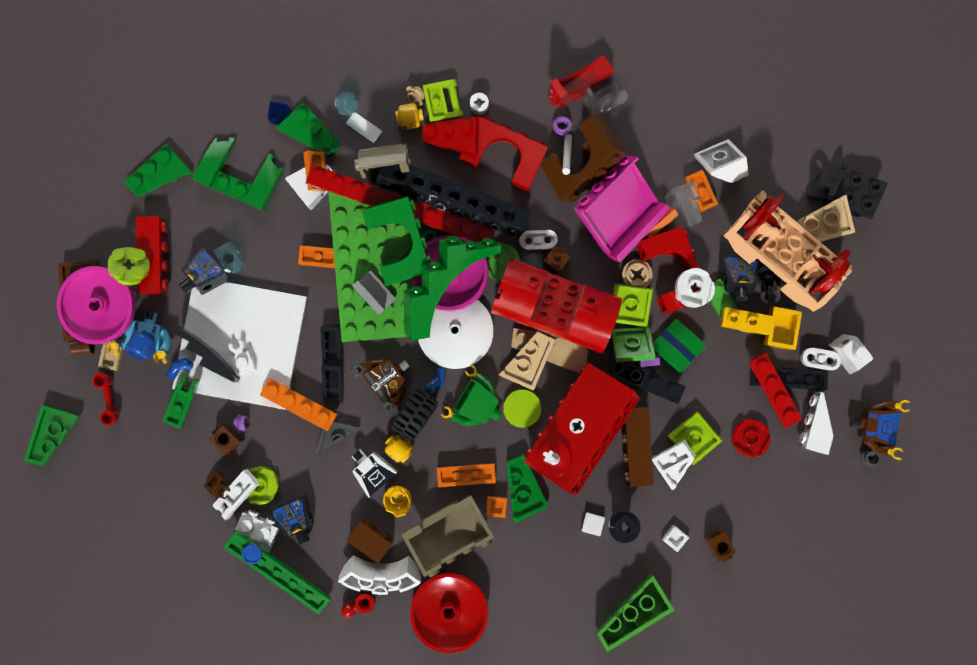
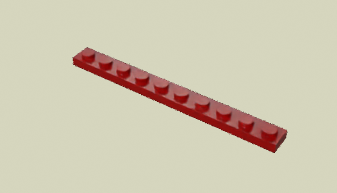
[305,164,495,242]

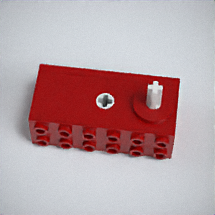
[524,363,640,496]

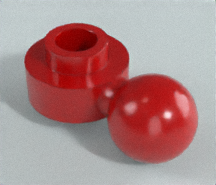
[341,592,376,618]

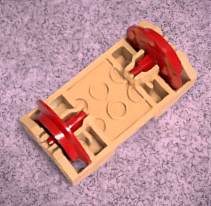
[724,190,852,312]

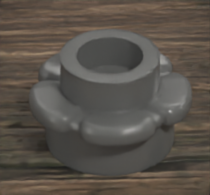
[861,448,881,467]

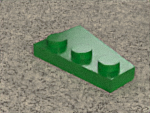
[124,144,193,197]

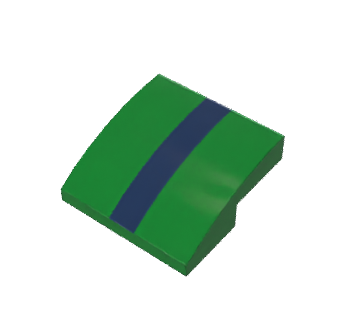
[653,319,706,374]

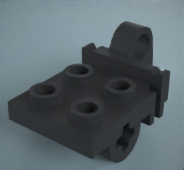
[807,164,888,220]

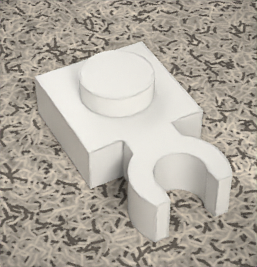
[229,340,256,376]

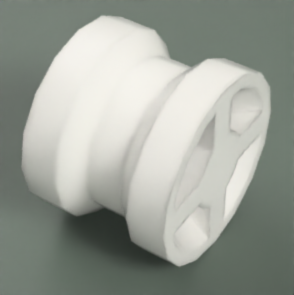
[470,93,489,115]

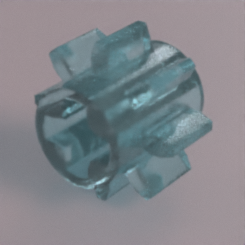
[334,92,359,116]

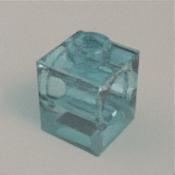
[213,241,245,273]

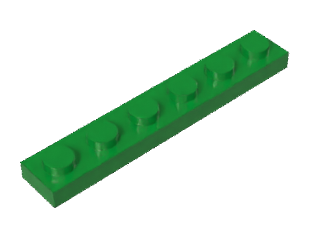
[223,530,331,615]

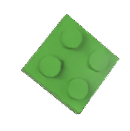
[611,327,655,362]

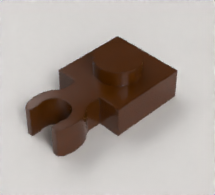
[204,470,231,499]

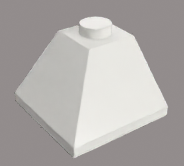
[694,139,749,183]

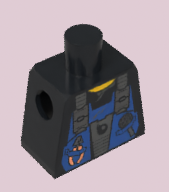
[178,248,229,295]
[718,256,760,301]
[269,494,314,545]

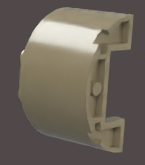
[354,143,417,201]
[401,495,494,577]

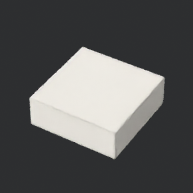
[581,512,605,536]
[662,524,690,552]

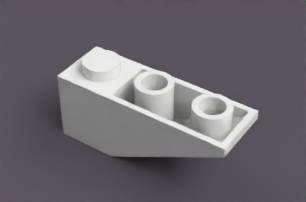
[799,392,833,455]

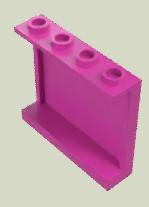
[574,156,670,262]

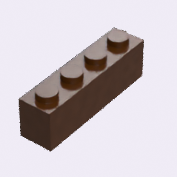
[621,407,654,487]

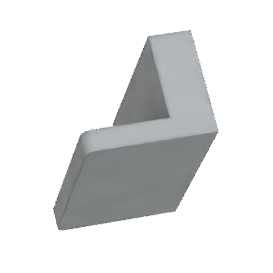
[352,271,396,315]

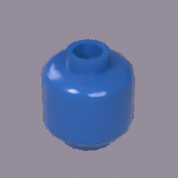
[126,331,156,361]

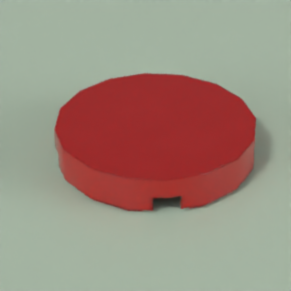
[731,419,771,457]

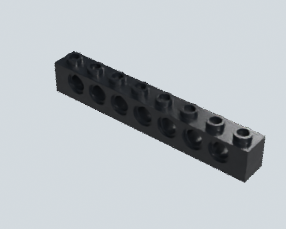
[375,164,531,238]

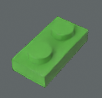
[710,279,738,320]

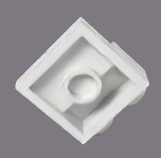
[235,510,279,553]

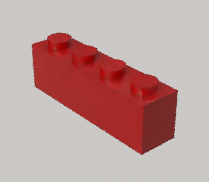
[136,216,169,295]

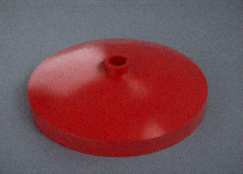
[410,572,488,654]

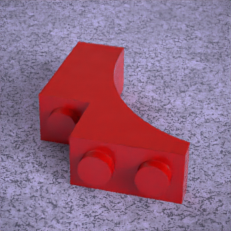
[547,55,614,109]

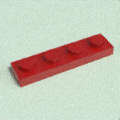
[747,352,802,428]

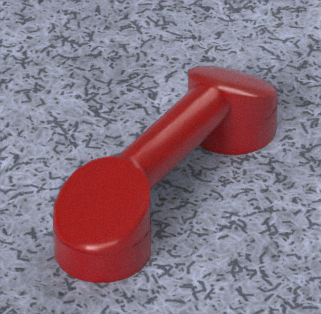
[93,372,119,426]

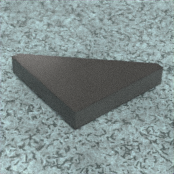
[316,420,360,453]

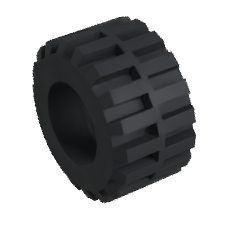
[391,388,439,442]

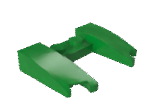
[192,137,284,212]

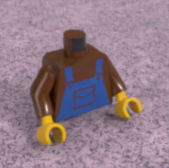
[849,400,911,460]

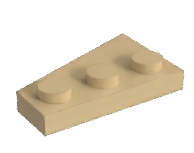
[499,330,556,391]

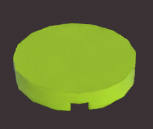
[503,390,541,428]
[246,466,280,505]

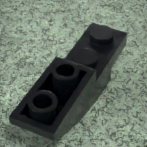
[606,356,686,405]

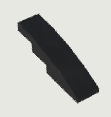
[172,326,240,382]

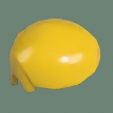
[383,485,413,517]

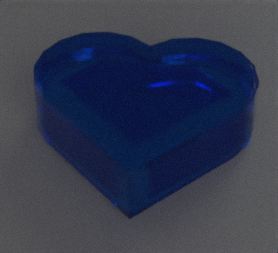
[268,101,292,125]

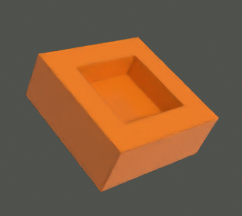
[486,496,507,518]

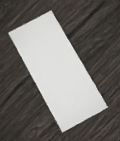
[346,112,382,143]

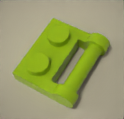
[423,79,464,123]

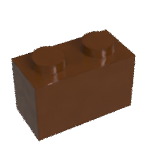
[346,519,393,563]

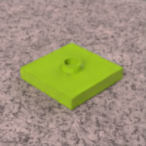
[613,283,653,327]
[667,411,722,466]

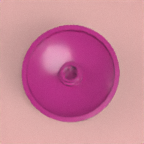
[412,235,489,312]
[57,266,136,344]

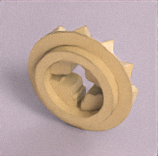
[622,260,653,288]

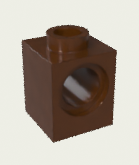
[542,245,570,274]
[210,424,244,456]
[704,529,736,562]

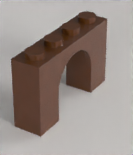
[540,113,626,203]

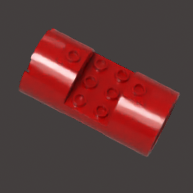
[491,258,623,353]

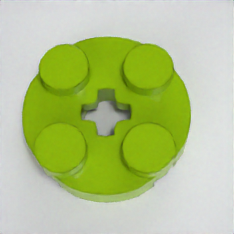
[108,247,150,285]

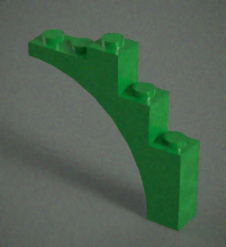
[403,236,501,341]

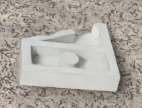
[652,440,696,490]

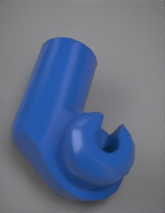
[166,358,194,380]
[425,368,445,393]

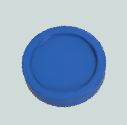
[242,544,262,564]

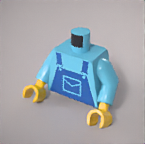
[107,311,172,364]

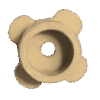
[406,86,425,107]

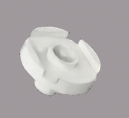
[675,268,715,308]

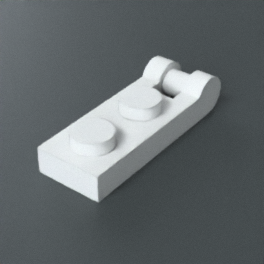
[213,469,260,520]

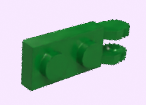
[162,373,200,429]

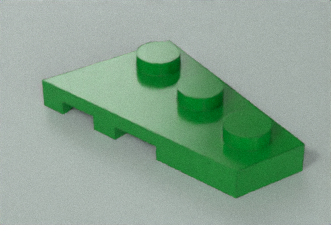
[276,103,342,158]
[24,405,81,466]
[506,454,549,524]

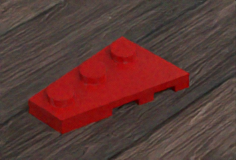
[423,117,479,156]

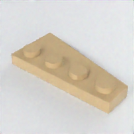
[796,195,855,242]
[511,328,588,373]

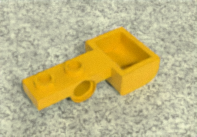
[720,307,802,350]

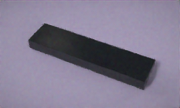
[749,367,828,390]

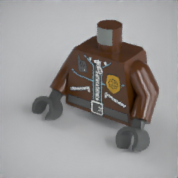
[350,358,411,416]

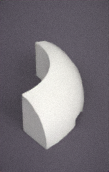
[338,555,421,595]

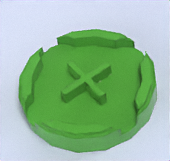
[486,243,520,281]

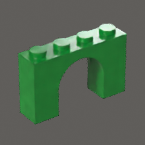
[361,195,431,286]

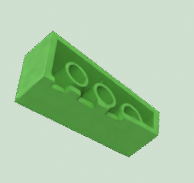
[596,574,675,652]

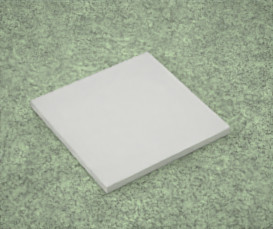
[172,282,308,409]

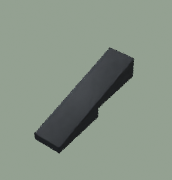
[320,324,343,404]

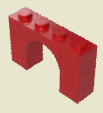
[459,116,548,192]
[636,226,701,316]

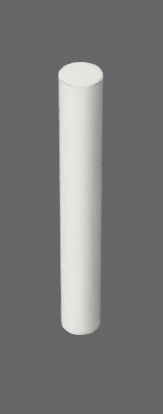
[562,134,572,175]

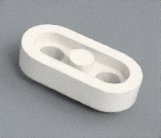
[519,230,558,251]
[800,348,841,370]

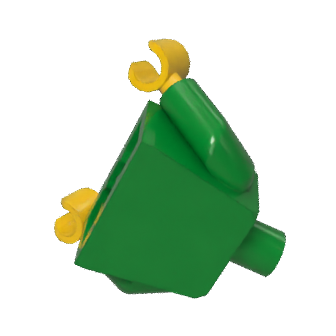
[441,365,502,426]

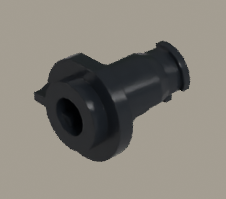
[757,264,785,304]
[608,511,641,543]

